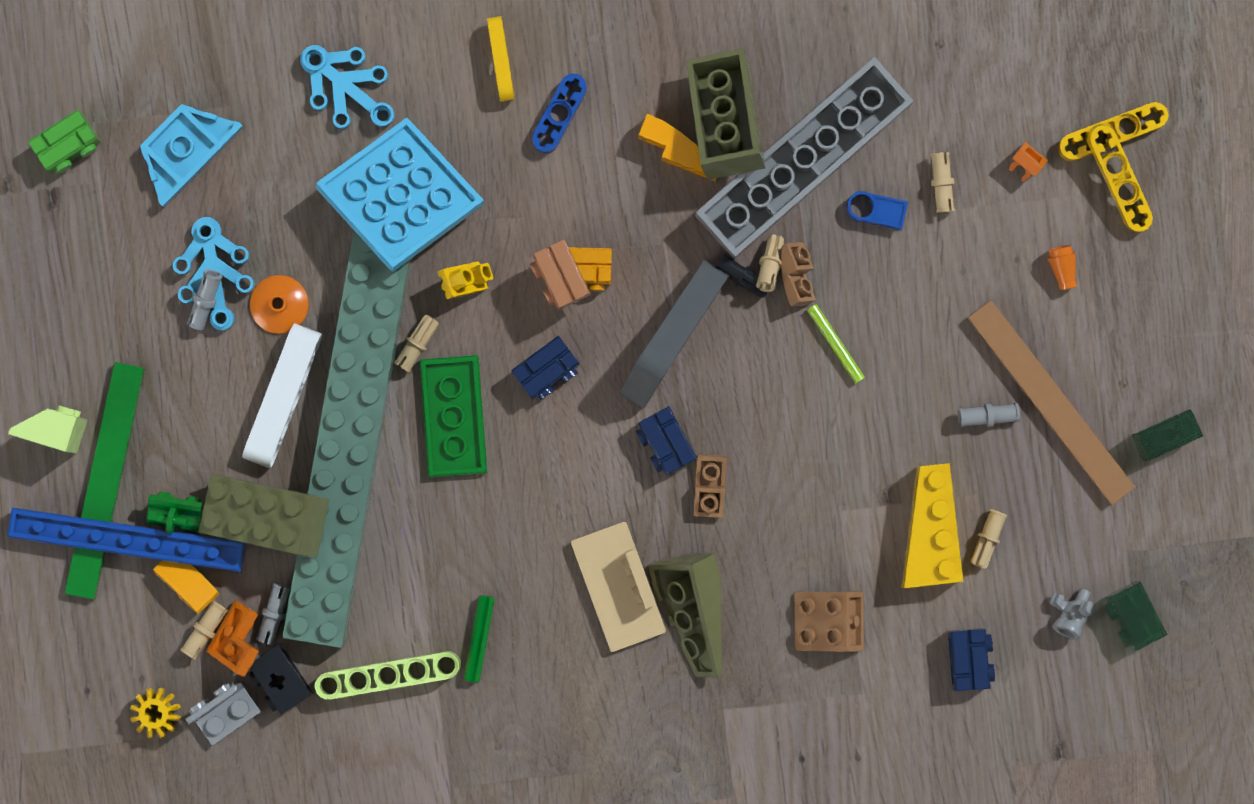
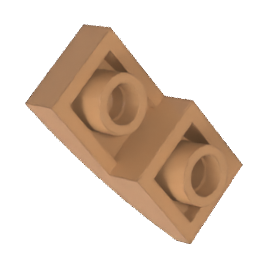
[781,242,816,307]
[693,453,727,518]

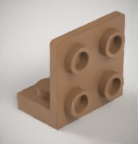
[794,591,864,652]

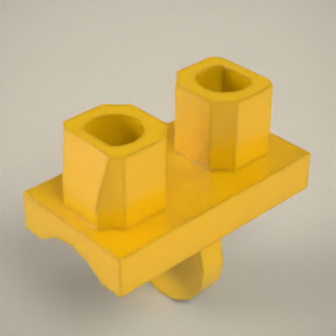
[437,261,493,300]

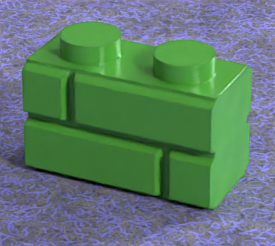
[28,109,101,174]

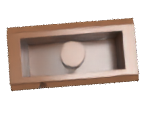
[530,240,590,310]

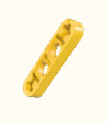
[1058,102,1169,162]
[1087,125,1153,232]

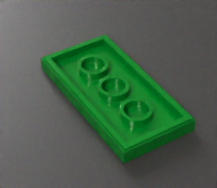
[420,355,488,477]

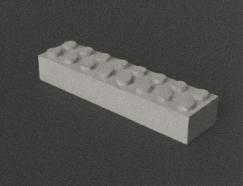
[695,57,914,260]

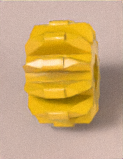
[130,688,181,738]

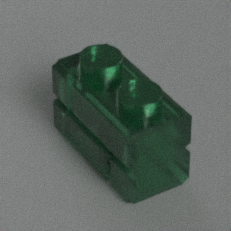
[1131,409,1203,461]
[1104,581,1168,651]

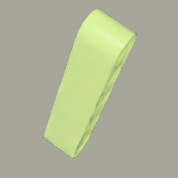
[315,651,461,699]

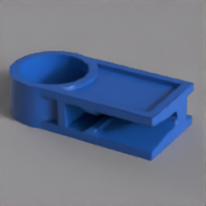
[846,191,908,230]

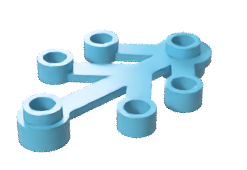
[300,45,395,129]
[173,217,255,331]

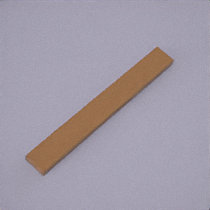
[967,300,1135,505]

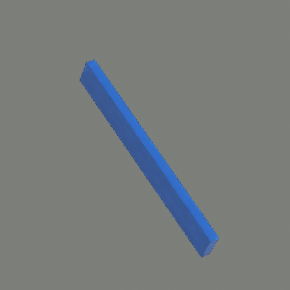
[7,508,247,572]

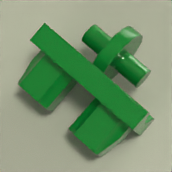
[147,491,203,533]

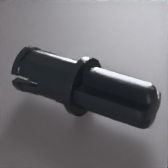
[715,253,768,298]

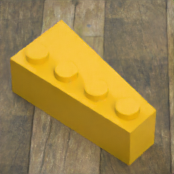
[901,463,963,588]

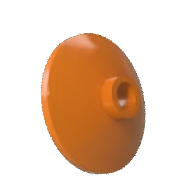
[250,275,309,334]

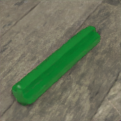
[464,595,495,683]

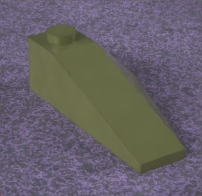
[648,553,722,678]

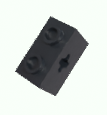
[248,644,314,715]

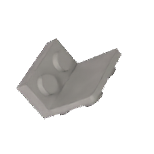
[185,682,262,746]

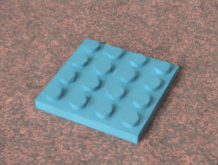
[316,118,484,273]

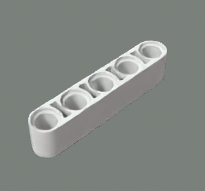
[242,323,322,469]

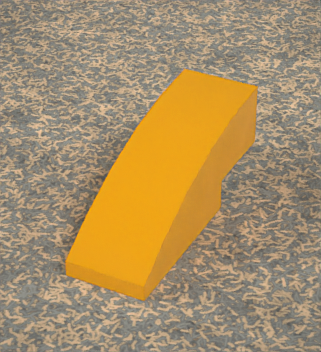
[638,113,717,182]

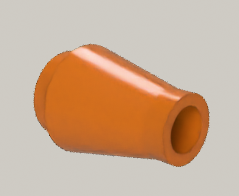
[1047,245,1077,290]

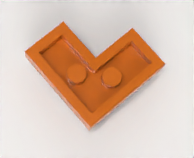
[206,600,259,677]

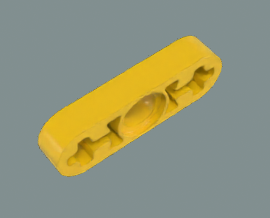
[487,16,515,102]

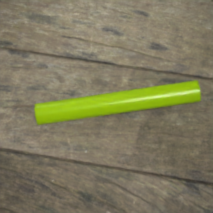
[807,304,865,384]

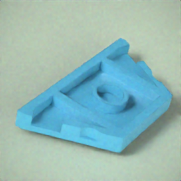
[140,104,244,208]

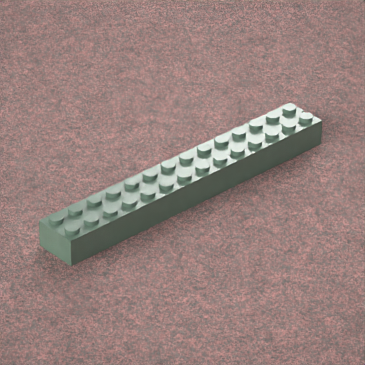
[282,231,412,648]

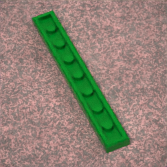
[65,362,145,599]

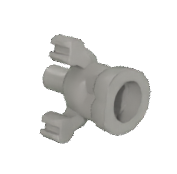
[1050,588,1093,640]

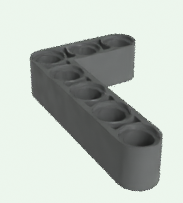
[619,260,729,408]

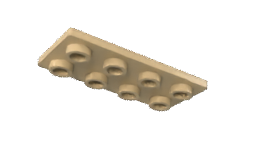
[571,522,666,652]

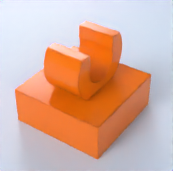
[1009,142,1048,182]

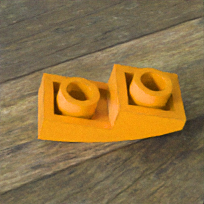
[153,560,219,614]

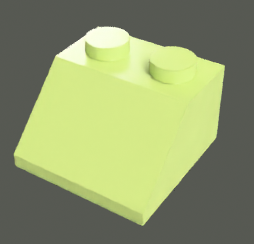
[8,405,87,453]

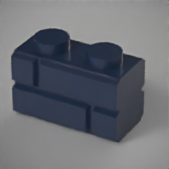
[511,335,580,401]
[635,406,697,475]
[948,628,995,691]

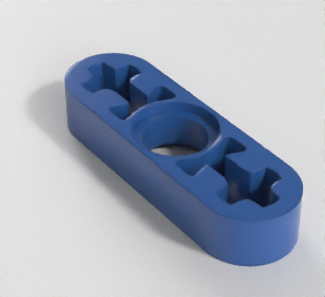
[532,74,587,153]

